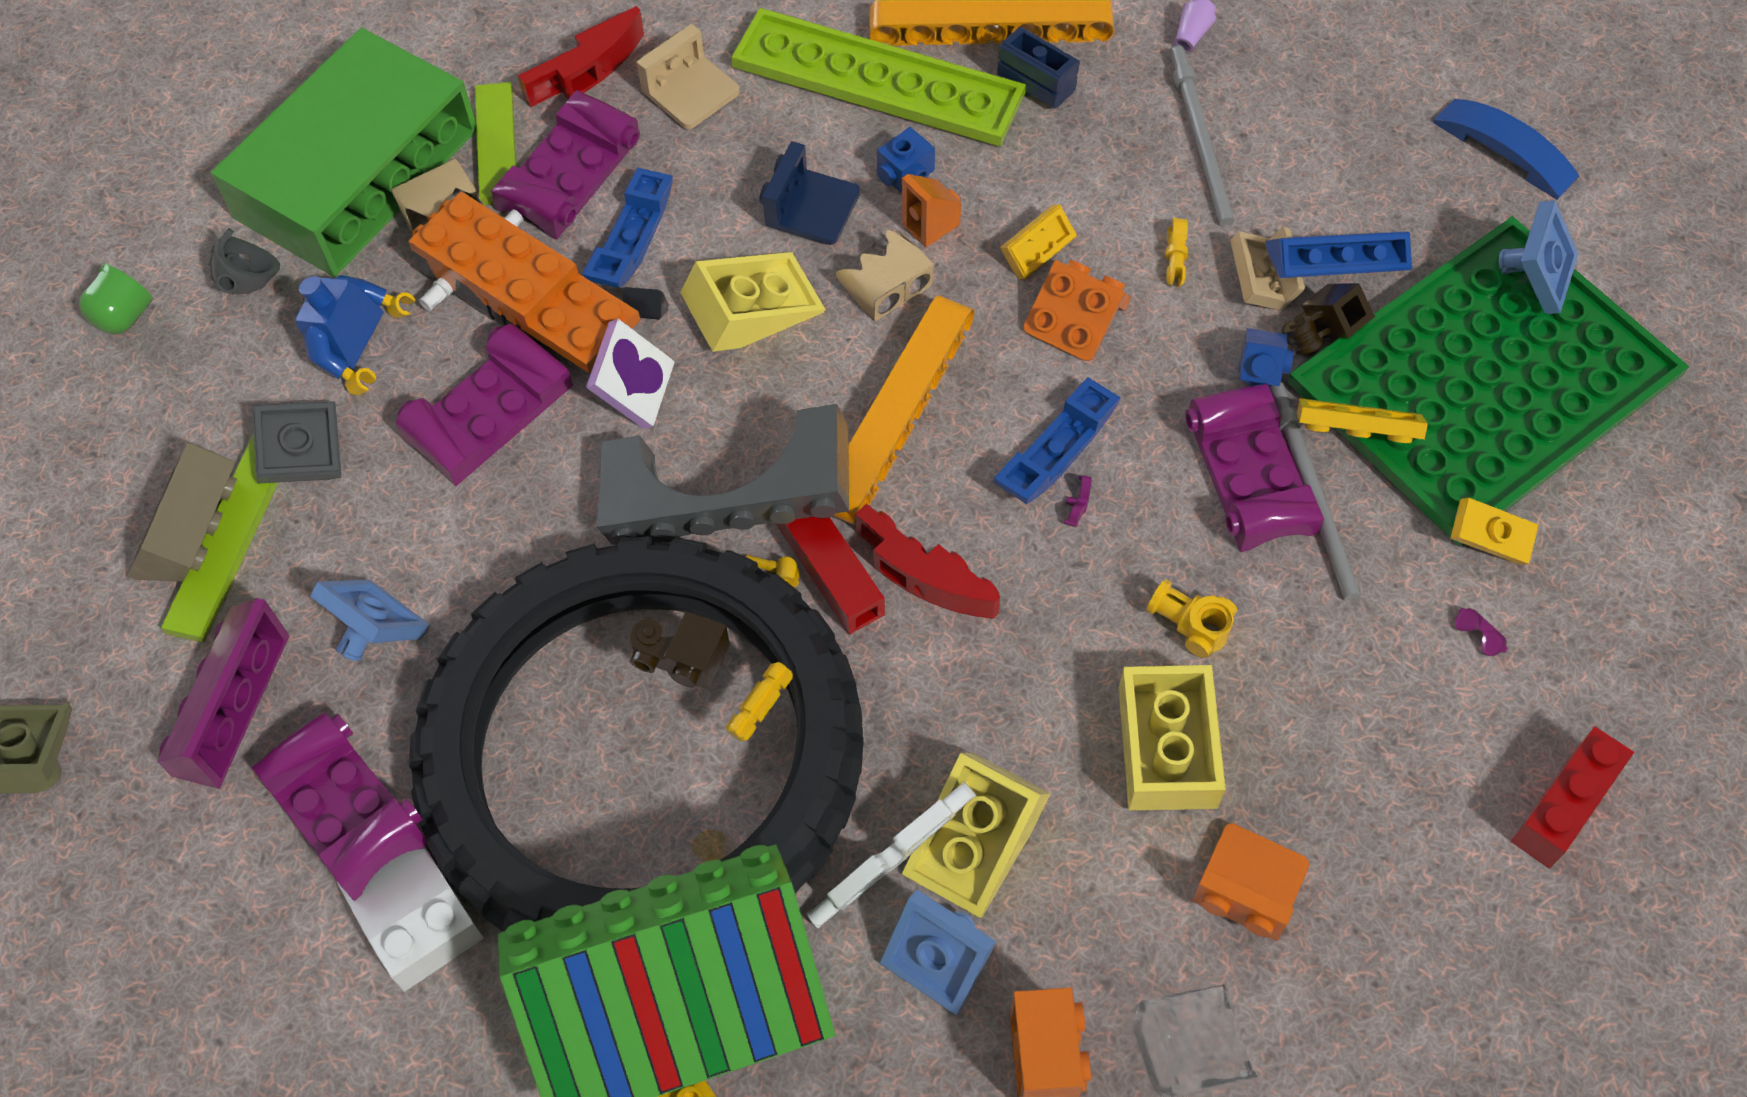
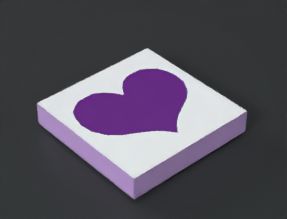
[586,319,675,429]

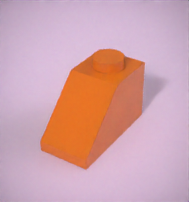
[902,174,962,247]

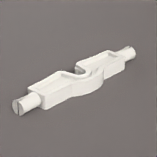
[807,781,976,929]

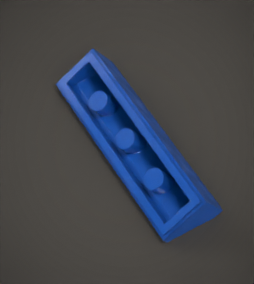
[1266,231,1412,278]

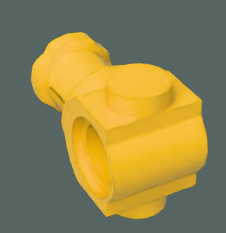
[1146,579,1238,658]

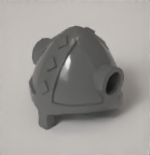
[209,228,280,295]

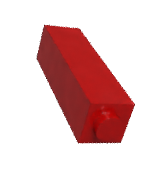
[775,516,885,635]

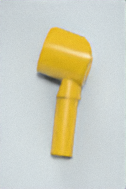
[746,555,800,587]

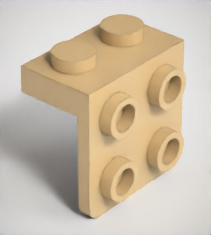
[636,23,740,129]

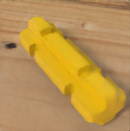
[726,662,793,742]

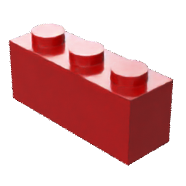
[1510,726,1634,869]

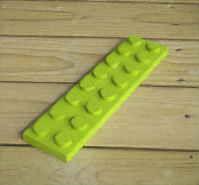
[731,8,1026,147]

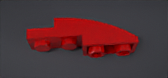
[518,6,644,107]
[855,503,1001,619]

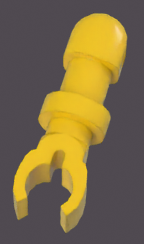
[1165,217,1188,287]

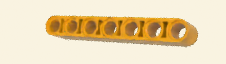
[869,0,1115,46]
[833,295,975,526]

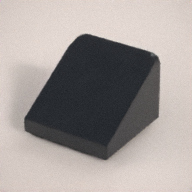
[623,287,669,320]

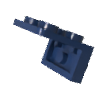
[759,141,860,245]

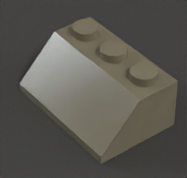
[126,442,237,582]

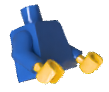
[296,275,416,395]

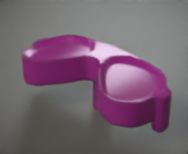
[1064,475,1092,527]
[1455,608,1508,656]

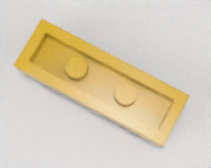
[1296,398,1428,443]

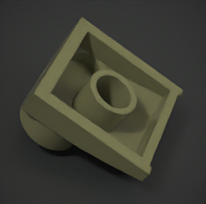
[0,703,72,794]

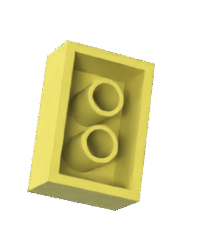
[1118,665,1226,811]

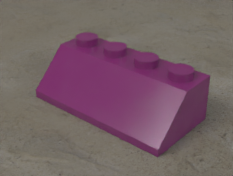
[157,598,289,789]

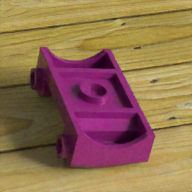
[491,90,640,240]
[396,324,573,487]
[1185,384,1324,552]
[251,711,427,901]

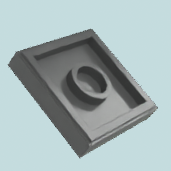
[252,401,341,484]

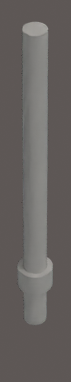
[1170,46,1234,226]
[1269,383,1361,601]

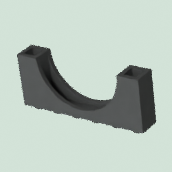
[597,404,849,545]

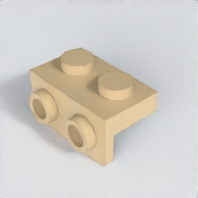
[1230,227,1305,310]

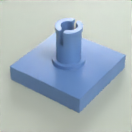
[1499,200,1578,314]
[310,579,430,661]
[880,889,996,1016]

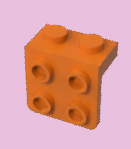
[1024,259,1132,361]
[1192,823,1310,941]

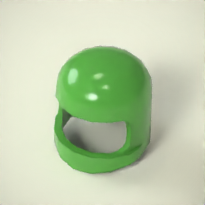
[79,263,153,335]

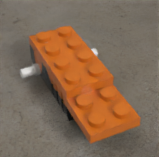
[408,191,640,373]

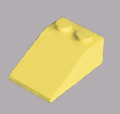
[680,252,826,352]
[902,753,1051,918]

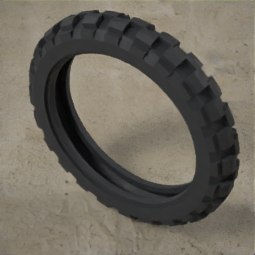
[409,537,864,932]

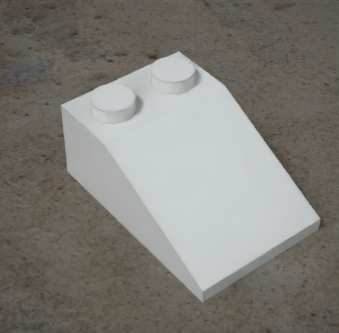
[337,847,484,992]

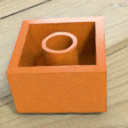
[1009,987,1091,1097]

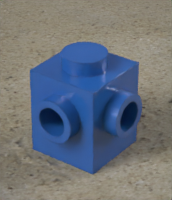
[877,127,935,193]
[1239,328,1294,387]

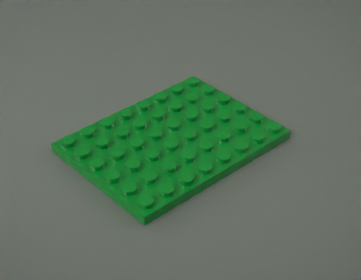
[1287,216,1689,547]

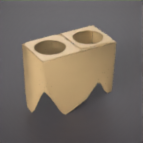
[391,159,486,233]
[836,229,934,322]

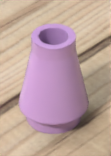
[1174,0,1216,52]

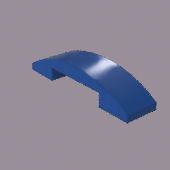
[1433,99,1579,200]
[582,168,673,288]
[993,377,1121,504]

